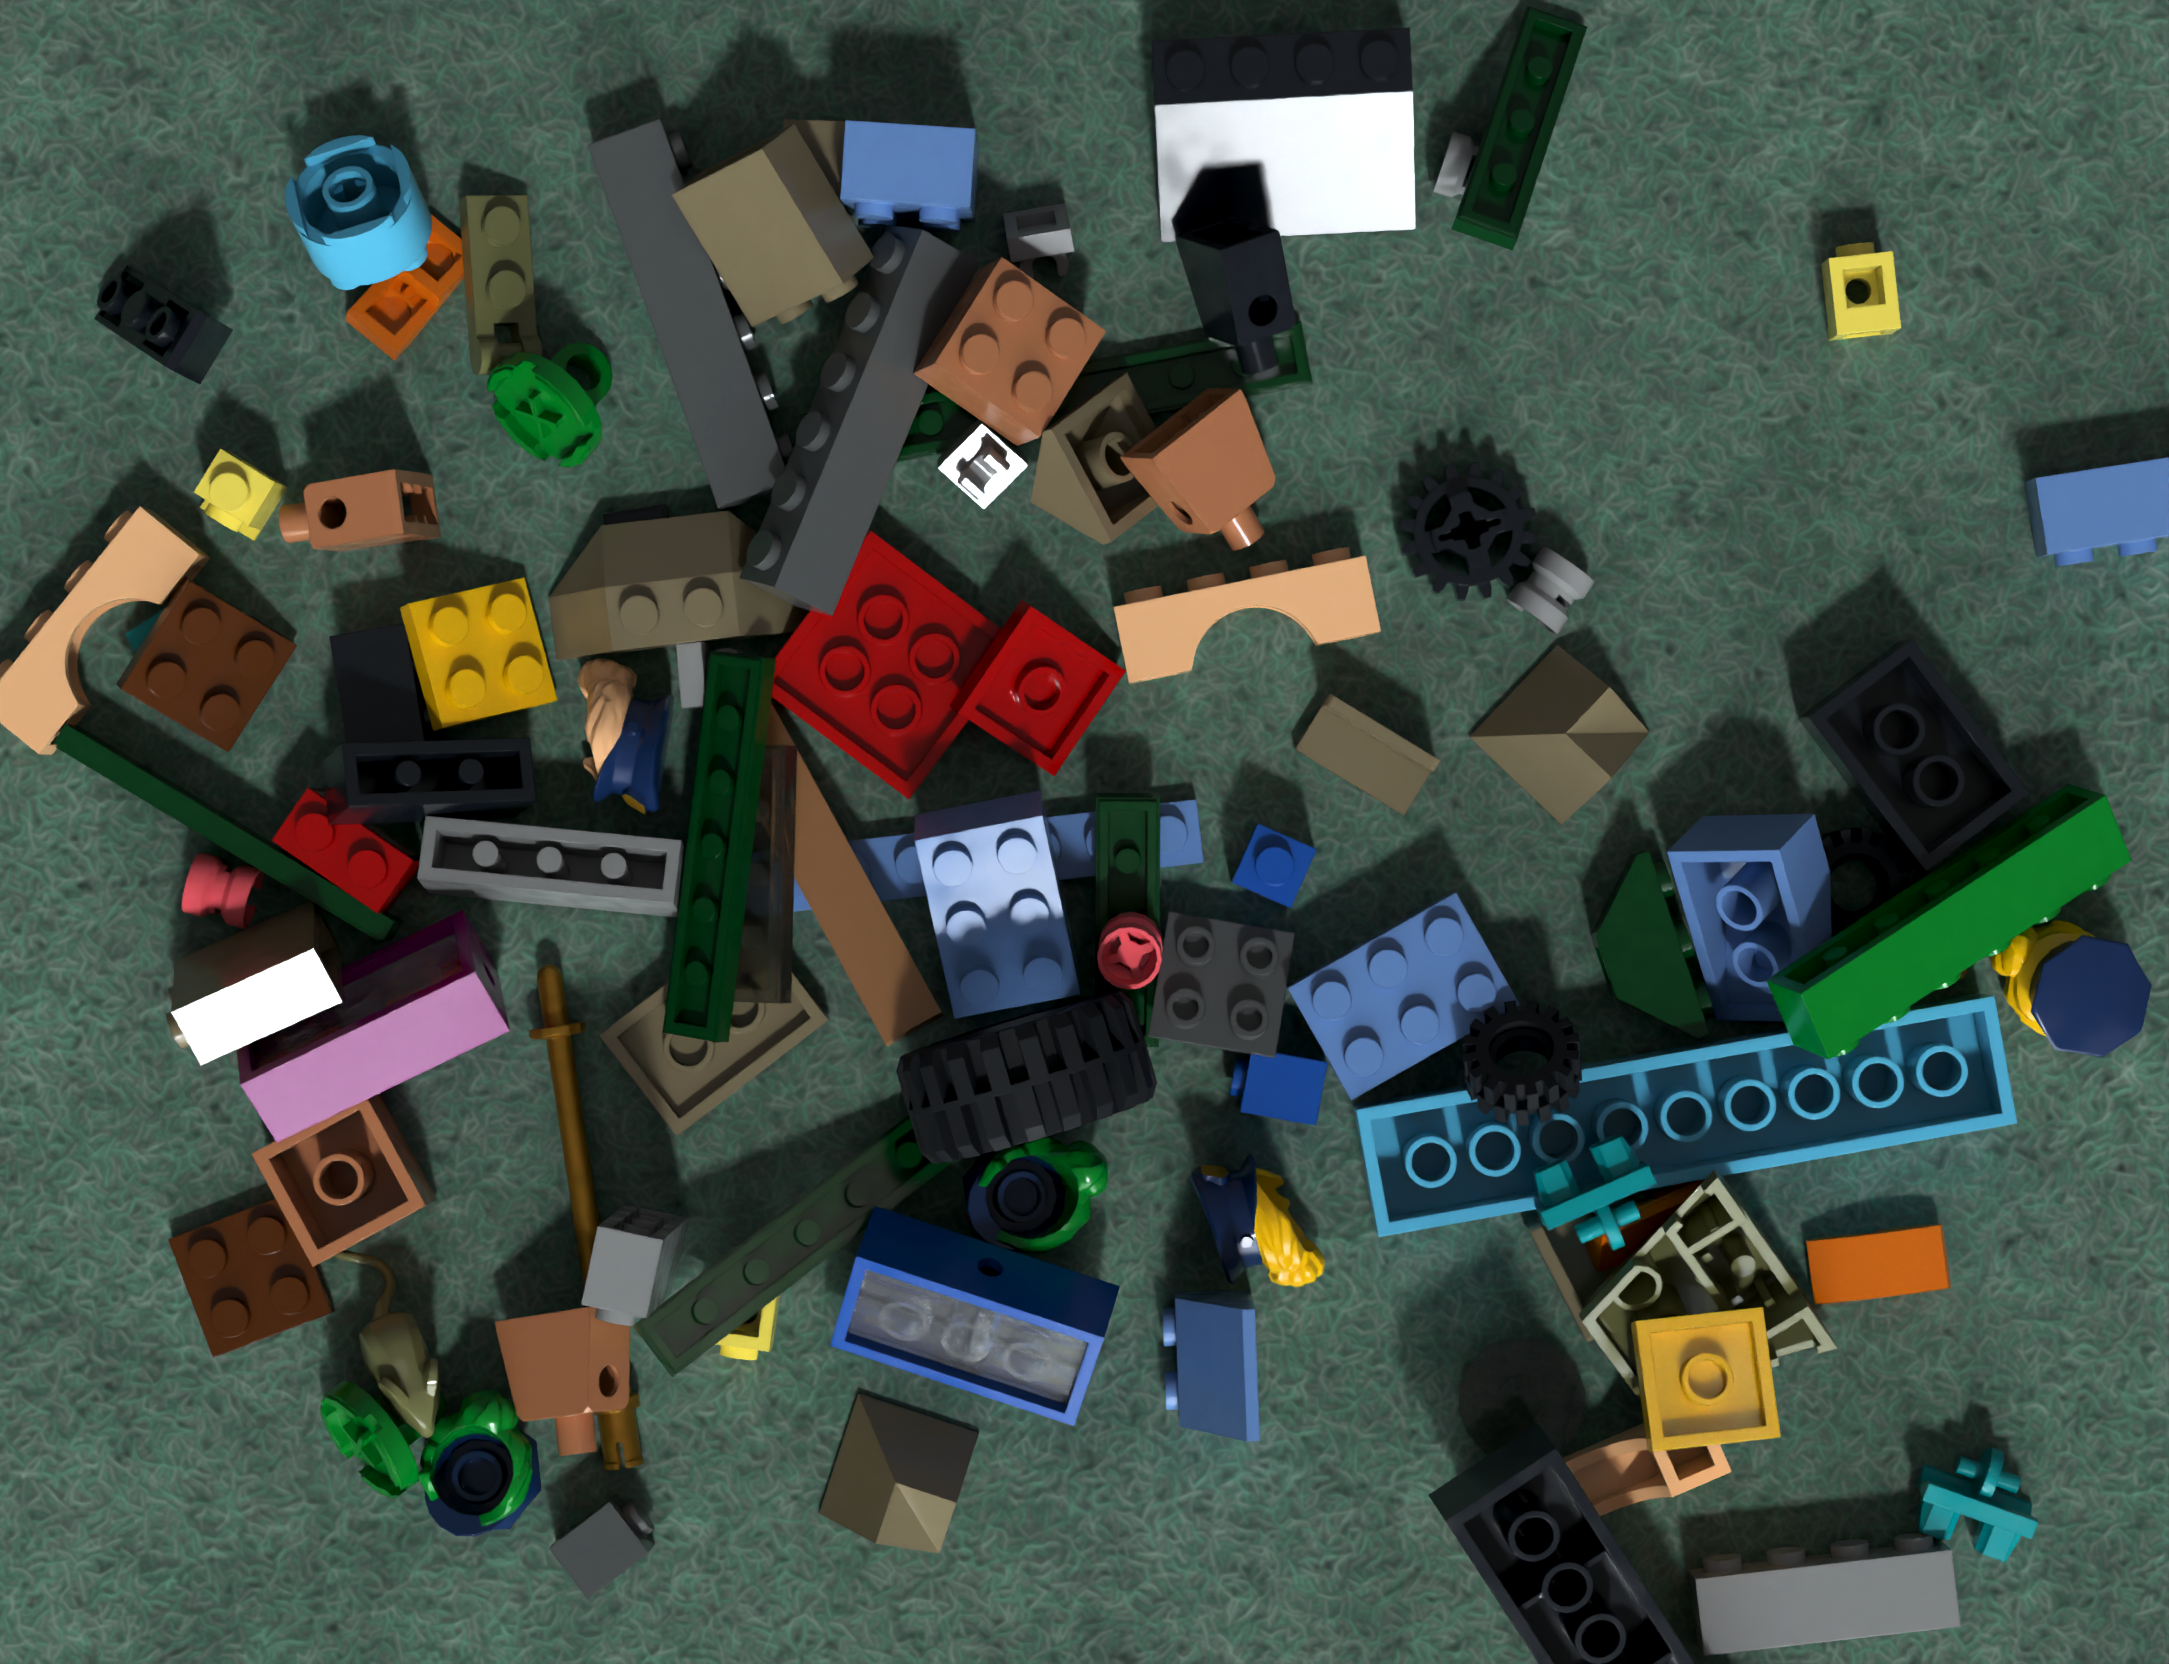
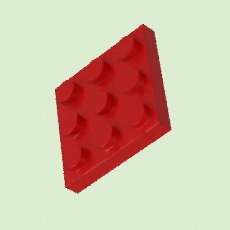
[772,530,1001,799]

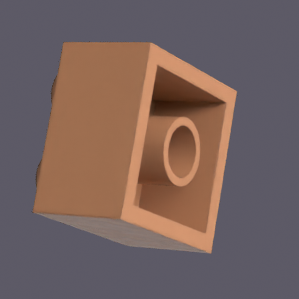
[913,257,1106,446]
[252,1093,437,1267]

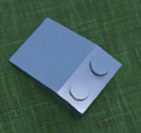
[1667,814,1832,1021]
[1162,1289,1260,1442]

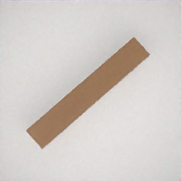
[758,702,944,1047]

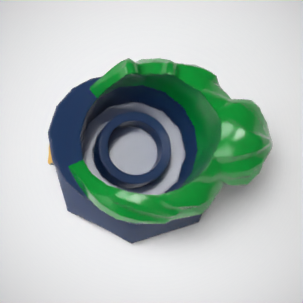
[962,1136,1108,1253]
[419,1390,542,1537]

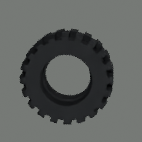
[896,991,1157,1164]

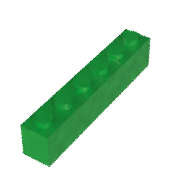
[1766,784,2132,1060]

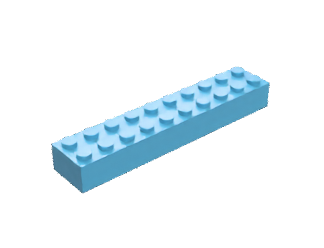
[1353,993,2017,1237]

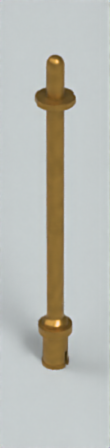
[528,964,644,1471]

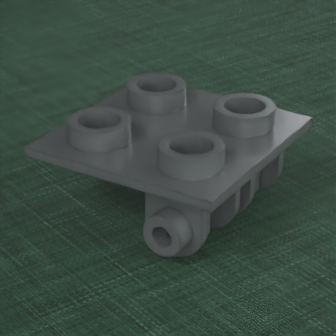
[1148,912,1295,1058]

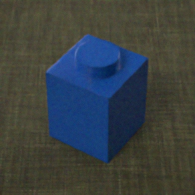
[1231,823,1317,908]
[1229,1051,1328,1126]

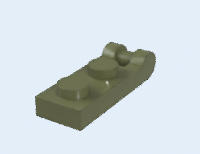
[459,195,543,375]

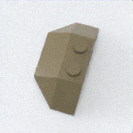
[549,511,807,661]

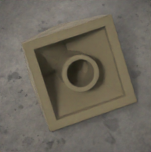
[1031,373,1159,545]
[1469,645,1650,825]
[819,1393,979,1554]

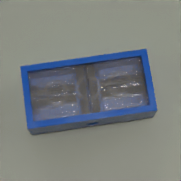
[830,1206,1120,1426]

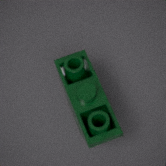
[1591,850,1715,1038]

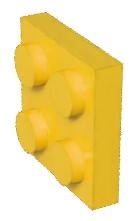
[400,578,558,732]
[1631,1307,1781,1453]

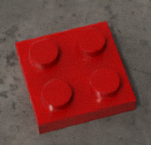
[950,600,1126,776]

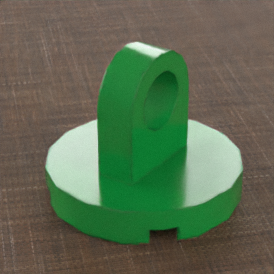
[487,342,613,468]
[320,1380,447,1498]

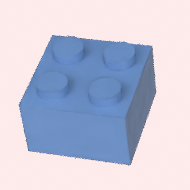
[840,120,980,233]

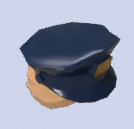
[578,658,674,814]

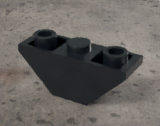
[94,265,233,384]

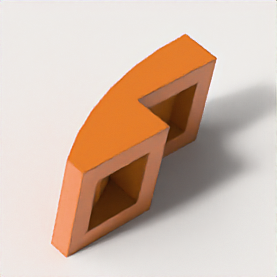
[346,215,464,361]
[1806,1223,1951,1305]

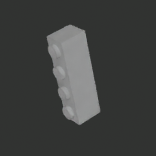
[417,816,685,918]
[581,1204,689,1326]
[1689,1532,1961,1656]

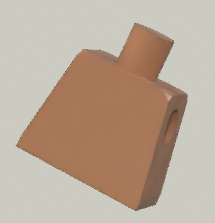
[1120,388,1276,550]
[279,469,441,552]
[495,1307,630,1456]

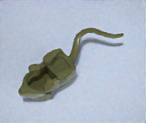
[333,1251,441,1438]

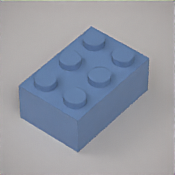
[914,790,1081,1019]
[1287,891,1520,1100]

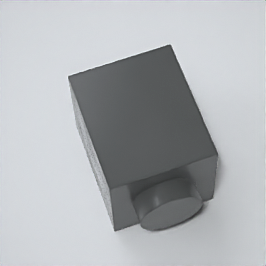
[549,1494,655,1599]

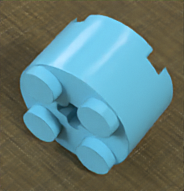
[285,135,432,290]

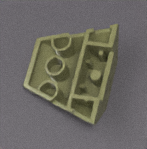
[1579,1170,1837,1402]

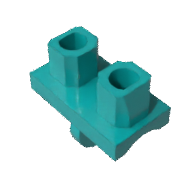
[1533,1134,1657,1251]
[1916,1446,2039,1562]

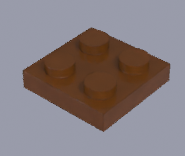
[116,576,297,753]
[168,1198,335,1358]

